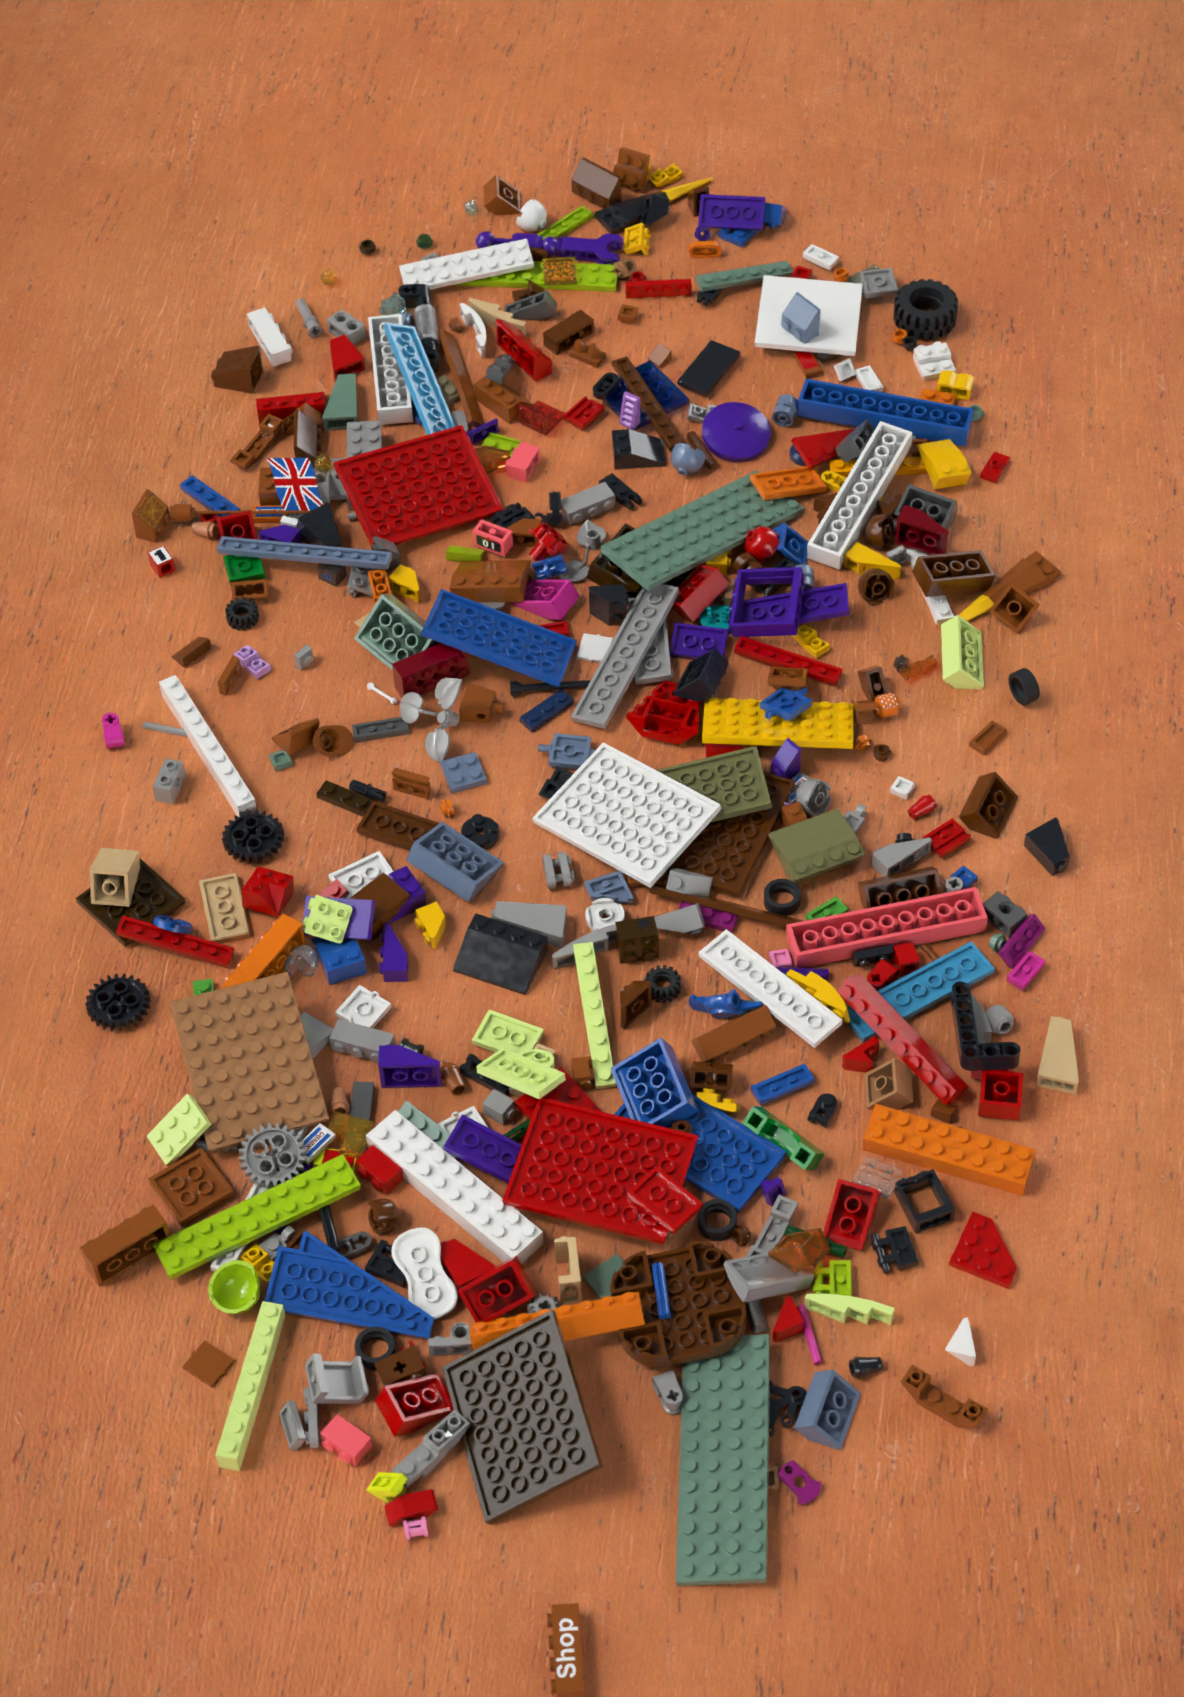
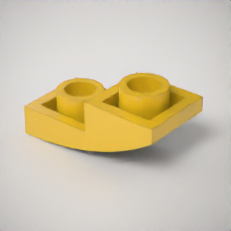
[647,163,684,187]
[792,624,830,658]
[697,1088,740,1112]
[240,1244,274,1286]

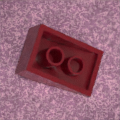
[895,505,949,555]

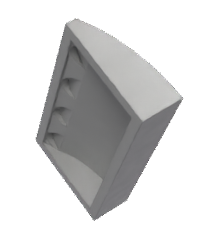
[724,1248,815,1302]

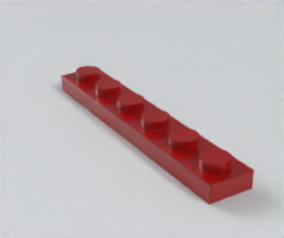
[734,636,843,686]
[116,915,234,968]

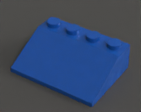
[610,1038,699,1127]

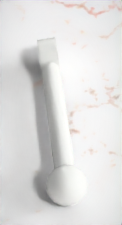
[367,683,397,704]

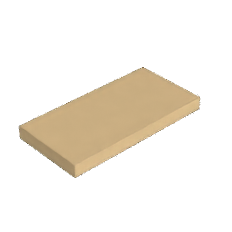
[199,873,250,943]

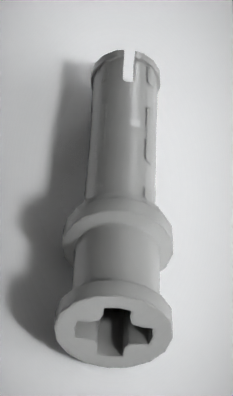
[295,298,322,338]

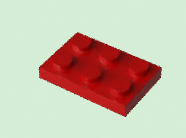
[627,1166,703,1234]

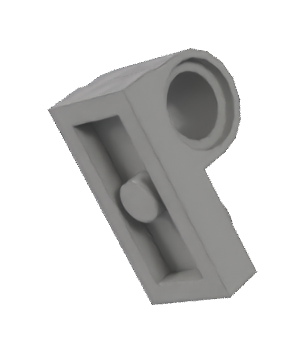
[428,1322,473,1356]

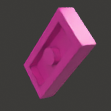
[1006,951,1046,991]

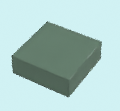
[269,750,293,772]

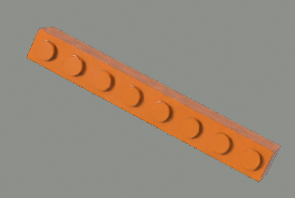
[470,1292,645,1351]

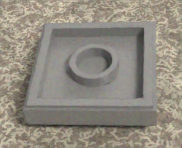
[859,268,899,299]

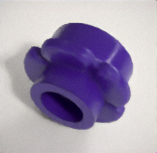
[694,226,710,241]

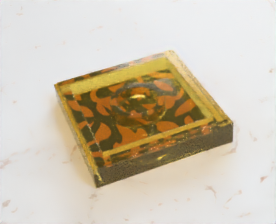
[542,257,577,285]

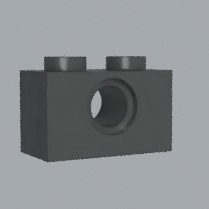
[982,891,1027,938]

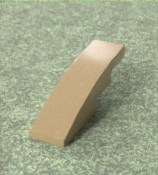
[468,298,527,336]

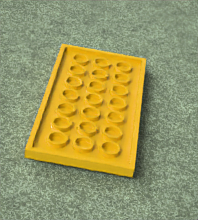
[702,697,853,749]

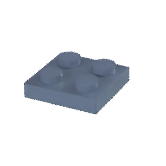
[440,752,487,794]

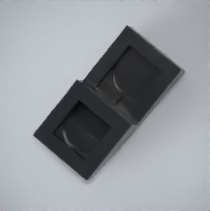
[539,766,574,800]

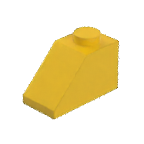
[388,564,420,604]

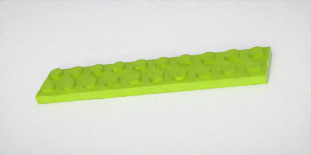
[454,261,618,292]
[153,1154,361,1280]

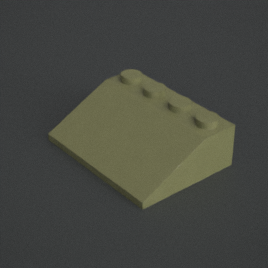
[768,808,865,884]

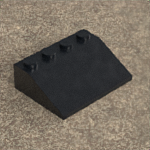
[453,913,548,995]

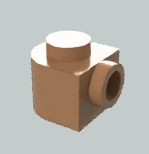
[613,258,636,279]

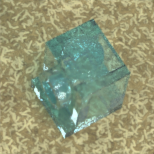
[379,292,406,316]

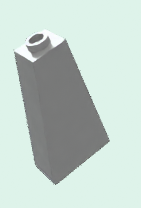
[491,901,567,948]

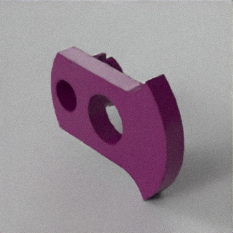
[778,1460,821,1505]

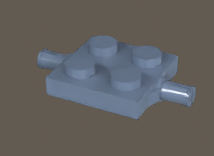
[538,733,595,770]

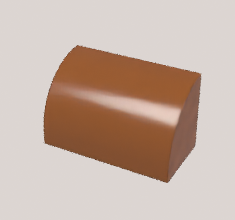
[231,579,269,601]

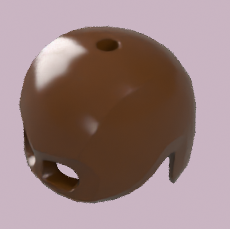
[368,1199,400,1234]

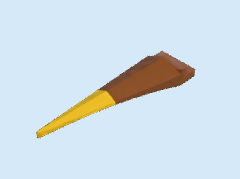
[959,551,1061,621]

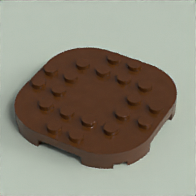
[610,1241,747,1367]

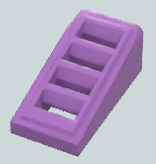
[620,391,640,430]

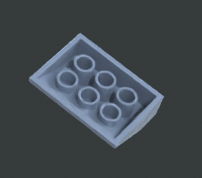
[406,822,504,902]

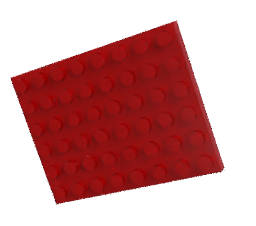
[333,425,503,548]
[502,1097,698,1245]

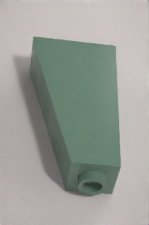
[323,374,358,431]

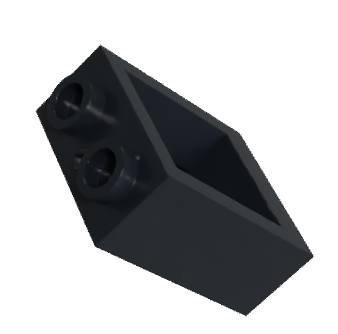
[894,1169,955,1234]

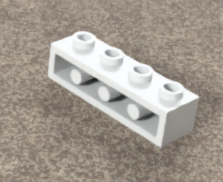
[247,308,293,367]

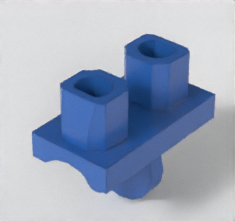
[531,555,568,580]

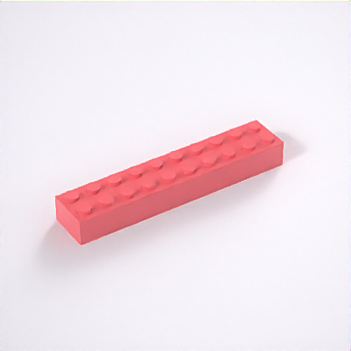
[786,887,988,968]

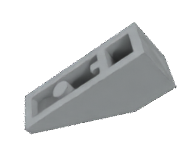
[872,838,932,877]
[654,903,705,934]

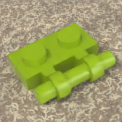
[812,1260,852,1296]

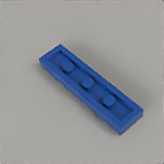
[180,475,240,517]

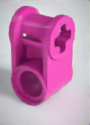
[102,713,125,749]

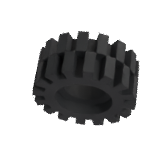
[225,597,259,631]
[645,965,681,1003]

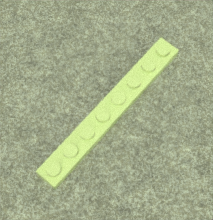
[573,942,616,1089]

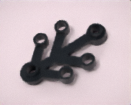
[769,1381,807,1437]

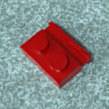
[564,396,604,430]
[923,818,971,858]

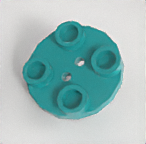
[700,605,731,633]

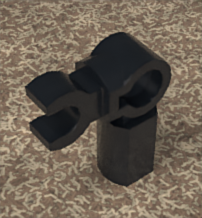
[535,491,563,526]

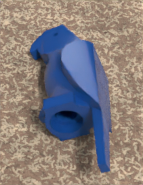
[689,989,763,1019]

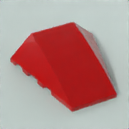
[626,681,699,745]

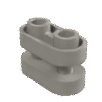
[542,852,575,889]

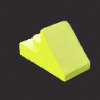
[366,1472,407,1504]

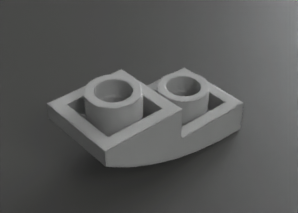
[686,403,716,423]

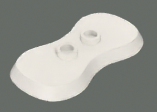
[392,1227,457,1319]

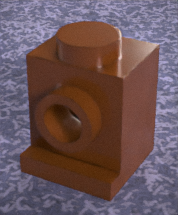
[571,1056,594,1090]

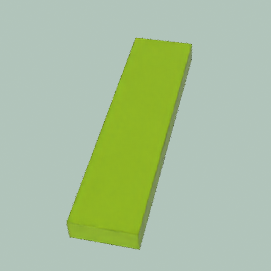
[537,205,594,240]

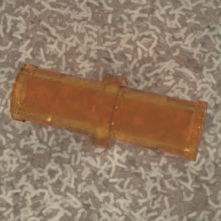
[901,655,937,680]

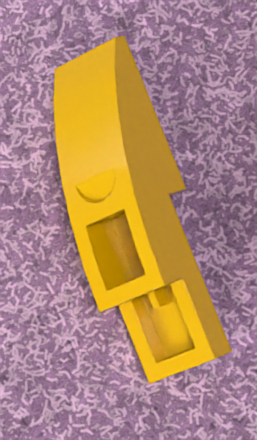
[786,969,850,1023]

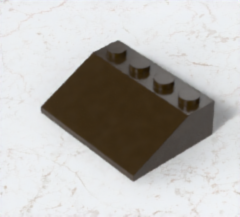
[586,523,641,592]

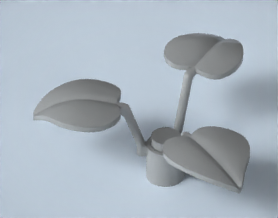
[559,519,606,582]
[400,678,462,763]

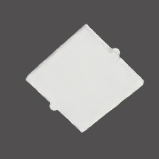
[577,633,613,663]

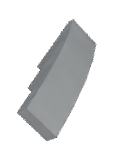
[552,924,616,969]

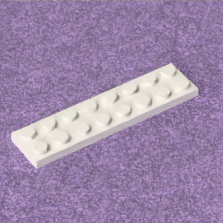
[399,239,534,292]
[699,929,842,1048]

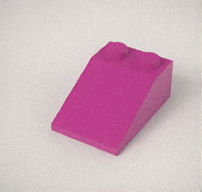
[512,580,580,620]

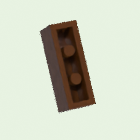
[543,310,594,355]

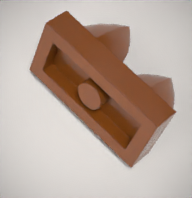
[569,339,606,368]

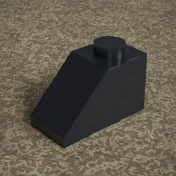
[641,194,670,227]

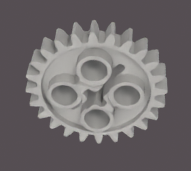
[239,1123,306,1189]

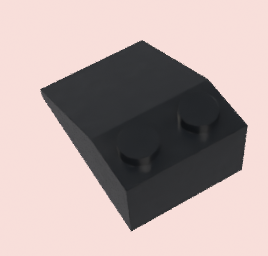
[612,429,666,470]

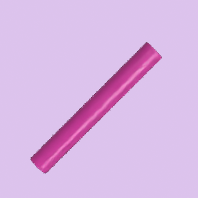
[797,1305,822,1365]

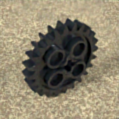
[222,810,284,864]
[85,973,151,1031]

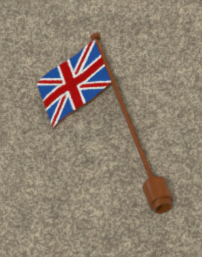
[169,458,323,522]

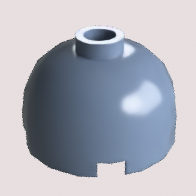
[670,443,706,476]

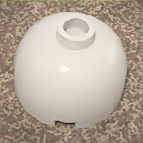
[516,199,547,232]

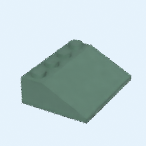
[354,594,440,670]

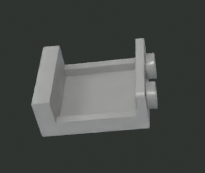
[305,1354,369,1404]

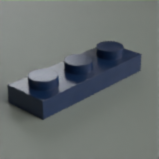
[519,689,574,732]

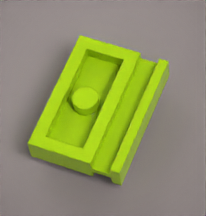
[480,432,521,461]

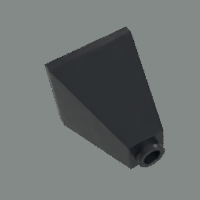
[297,503,341,547]

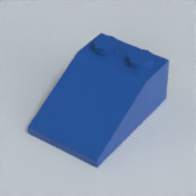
[311,937,367,985]

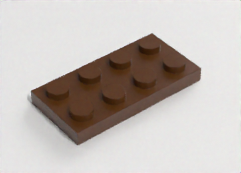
[356,801,439,851]

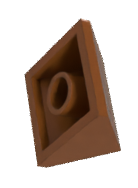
[989,582,1040,633]
[271,718,320,755]

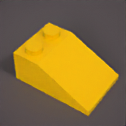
[917,439,971,490]

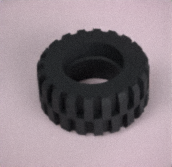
[893,279,958,341]

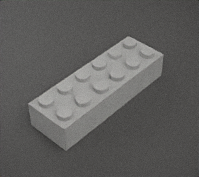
[347,421,383,511]

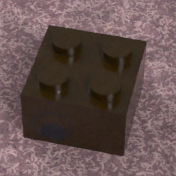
[615,916,659,964]

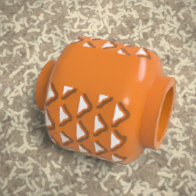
[874,693,901,719]

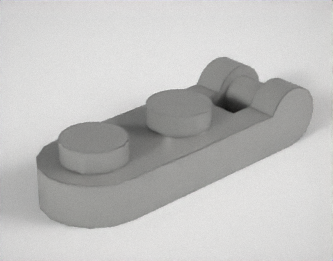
[303,1387,320,1449]

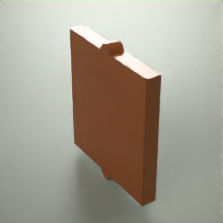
[182,1341,234,1387]

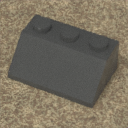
[894,484,958,529]

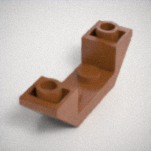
[901,1364,988,1428]

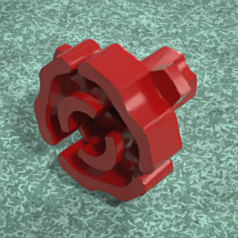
[528,522,570,561]

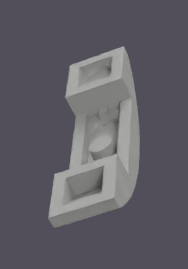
[746,1195,798,1257]

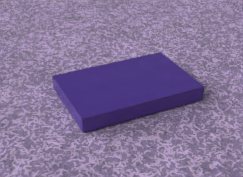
[670,623,729,660]

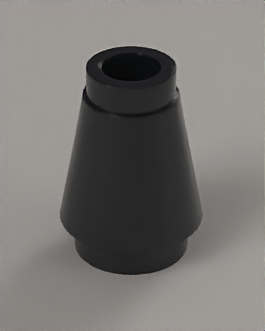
[849,1357,883,1378]

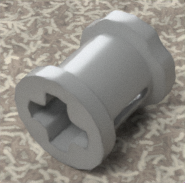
[945,877,963,893]

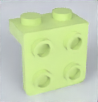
[303,895,353,943]

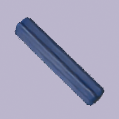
[652,1262,671,1320]

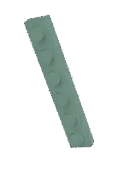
[696,261,793,292]

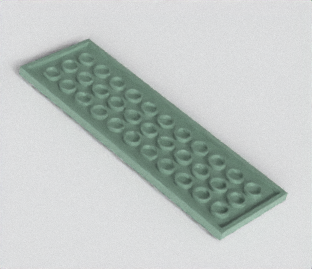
[600,470,804,591]
[676,1334,770,1586]

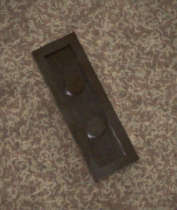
[316,780,375,817]

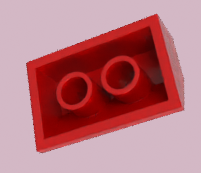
[671,564,729,622]

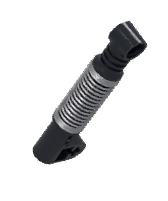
[398,284,440,373]

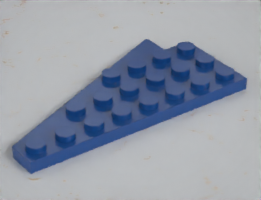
[264,1231,434,1340]

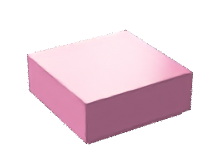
[769,949,793,967]

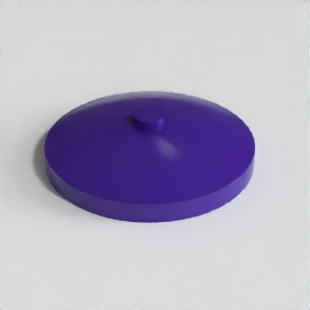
[702,402,771,462]

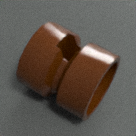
[733,552,764,586]

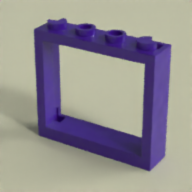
[728,567,805,637]

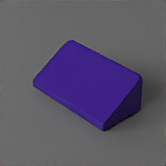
[467,418,499,445]

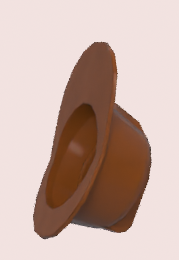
[310,725,353,755]

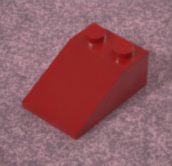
[822,1179,882,1251]
[457,1256,537,1323]
[375,1373,454,1437]

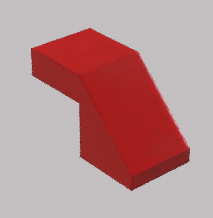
[384,1489,439,1527]

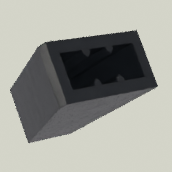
[1024,817,1070,876]

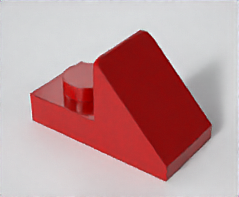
[842,1036,880,1073]

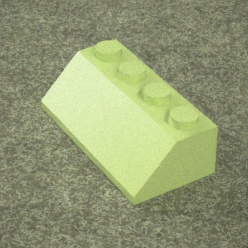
[941,615,984,689]

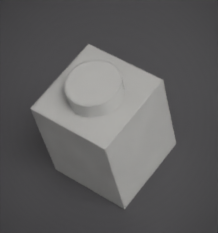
[482,1089,515,1125]

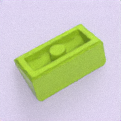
[446,545,485,562]

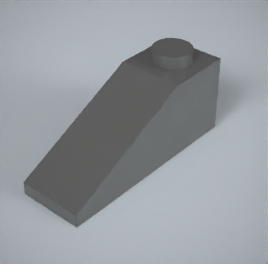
[504,290,557,320]
[835,419,875,463]

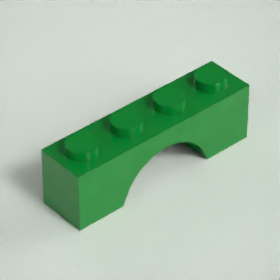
[742,1106,825,1171]

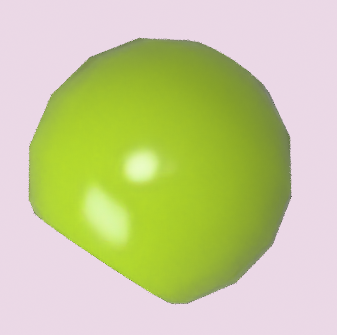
[208,1260,260,1314]

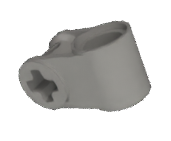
[651,1370,683,1415]

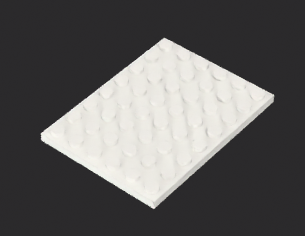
[532,743,721,888]

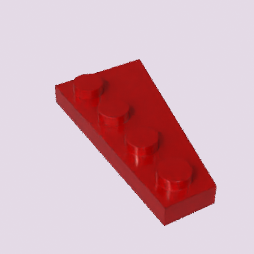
[791,428,856,469]

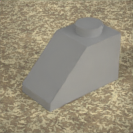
[666,868,713,897]

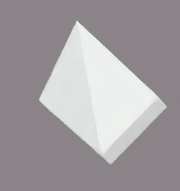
[945,1318,976,1367]

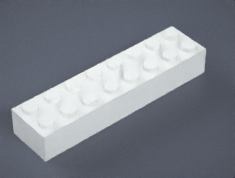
[368,314,413,425]

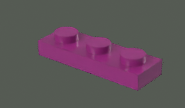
[678,901,738,933]
[998,914,1045,968]

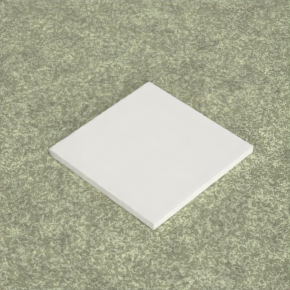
[754,275,863,356]

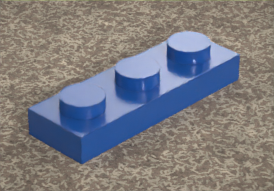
[751,1063,814,1106]

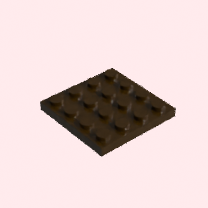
[76,858,186,947]

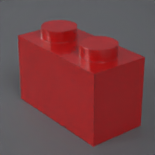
[355,1145,404,1195]

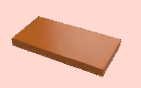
[750,467,827,500]

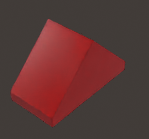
[772,1296,804,1343]

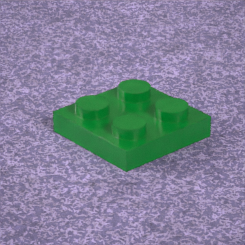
[223,555,265,586]

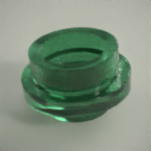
[416,234,433,249]

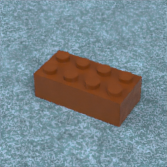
[80,1204,170,1287]

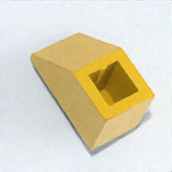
[414,901,446,949]

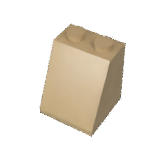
[89,848,140,907]

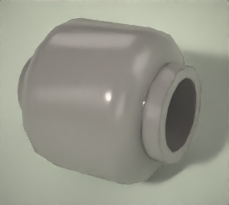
[985,1004,1014,1034]

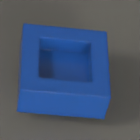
[950,865,978,890]

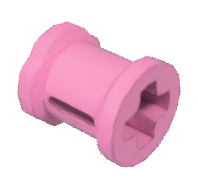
[403,1516,428,1541]

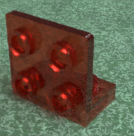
[518,400,565,436]

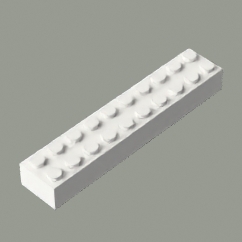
[807,421,912,570]
[366,1110,543,1264]

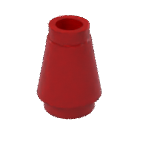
[907,794,937,820]

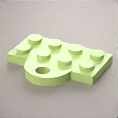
[477,1048,566,1099]

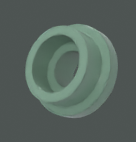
[989,933,1007,953]

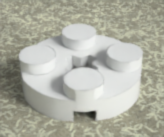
[585,898,624,932]

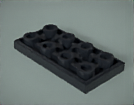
[677,340,740,397]

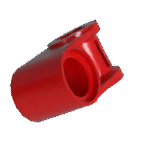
[867,959,900,991]

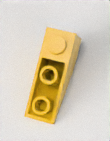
[844,542,901,579]

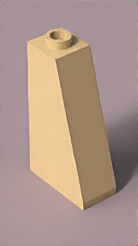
[1036,1016,1079,1095]

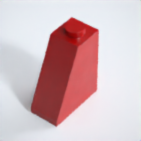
[330,334,365,382]
[440,1238,495,1297]

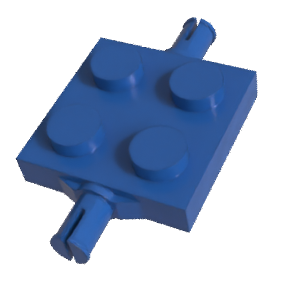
[760,687,812,721]

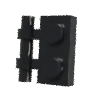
[489,502,535,528]
[871,1226,918,1274]

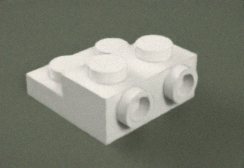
[913,342,956,381]

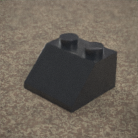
[589,584,627,626]

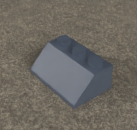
[794,1369,861,1450]

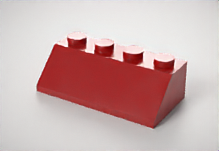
[495,319,552,382]
[256,392,326,425]

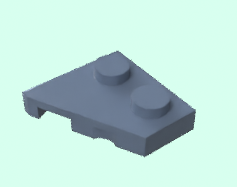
[584,871,634,904]

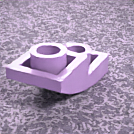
[233,645,272,679]

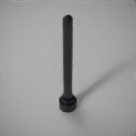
[510,680,591,696]

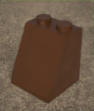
[211,346,263,394]

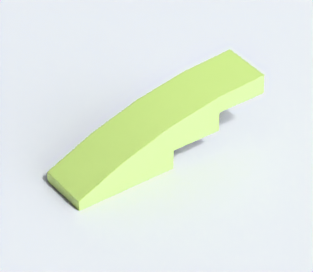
[804,1294,895,1325]

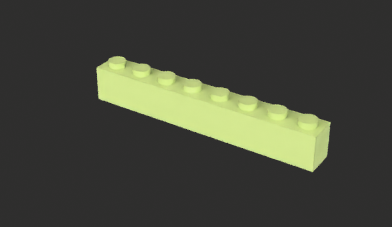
[215,1301,286,1471]

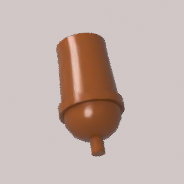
[441,1060,466,1095]

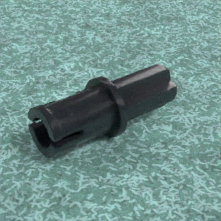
[349,780,387,803]

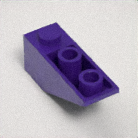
[379,923,408,982]

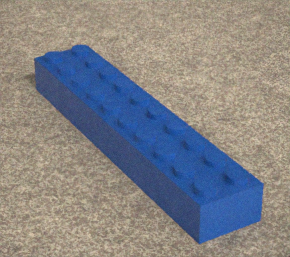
[797,379,974,446]

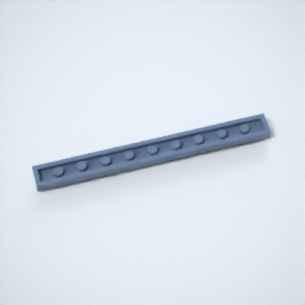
[217,536,392,570]

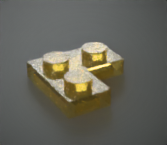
[328,1112,374,1159]

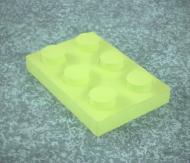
[472,1009,544,1054]
[147,1094,211,1166]

